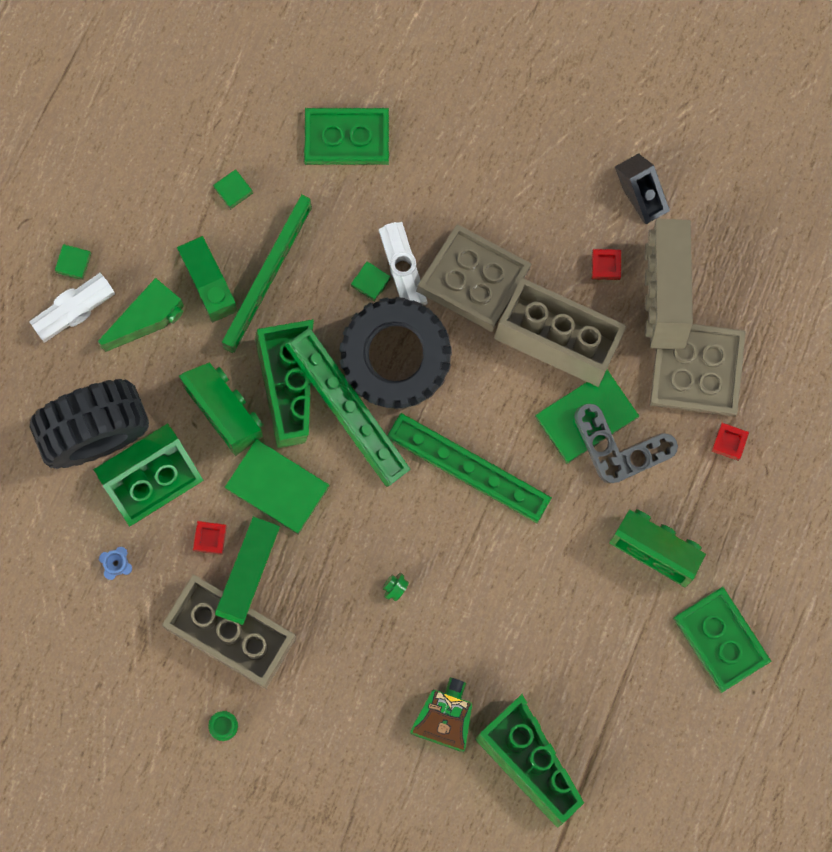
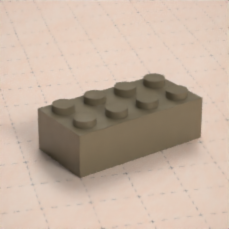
[645,219,693,349]
[494,278,627,387]
[162,574,297,689]

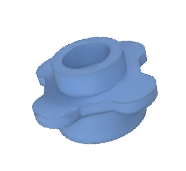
[99,547,132,580]

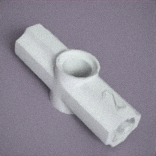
[379,222,428,305]
[29,273,115,343]

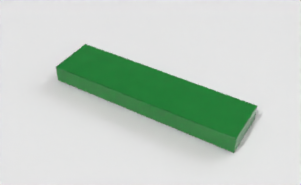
[215,516,280,625]

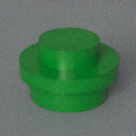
[383,573,409,601]
[208,711,238,741]

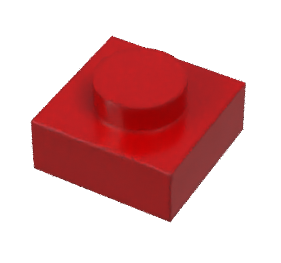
[592,249,621,280]
[711,423,749,461]
[193,521,227,555]

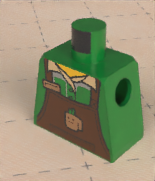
[410,677,472,753]

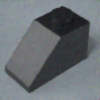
[615,153,670,224]

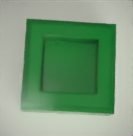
[213,169,253,210]
[55,244,91,280]
[351,261,391,302]

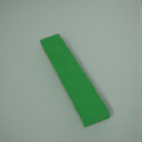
[222,194,312,353]
[285,328,411,487]
[387,413,552,524]

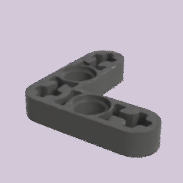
[574,404,678,483]

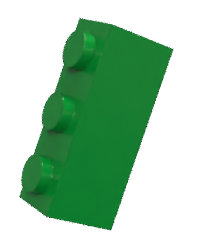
[179,362,263,456]
[93,423,204,527]
[609,509,706,588]

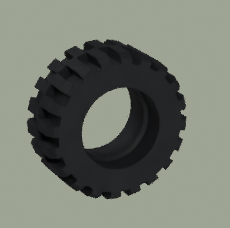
[339,297,452,409]
[29,379,149,469]

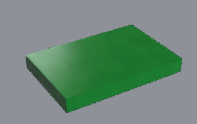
[304,108,389,165]
[535,369,639,464]
[225,439,330,535]
[673,587,772,693]

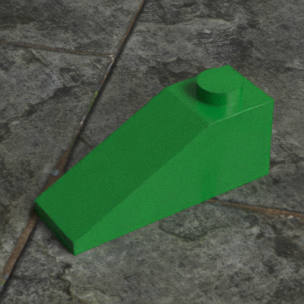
[177,236,238,323]
[98,278,184,352]

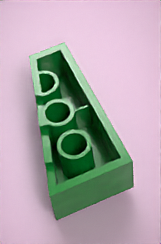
[255,319,314,448]
[475,694,584,828]

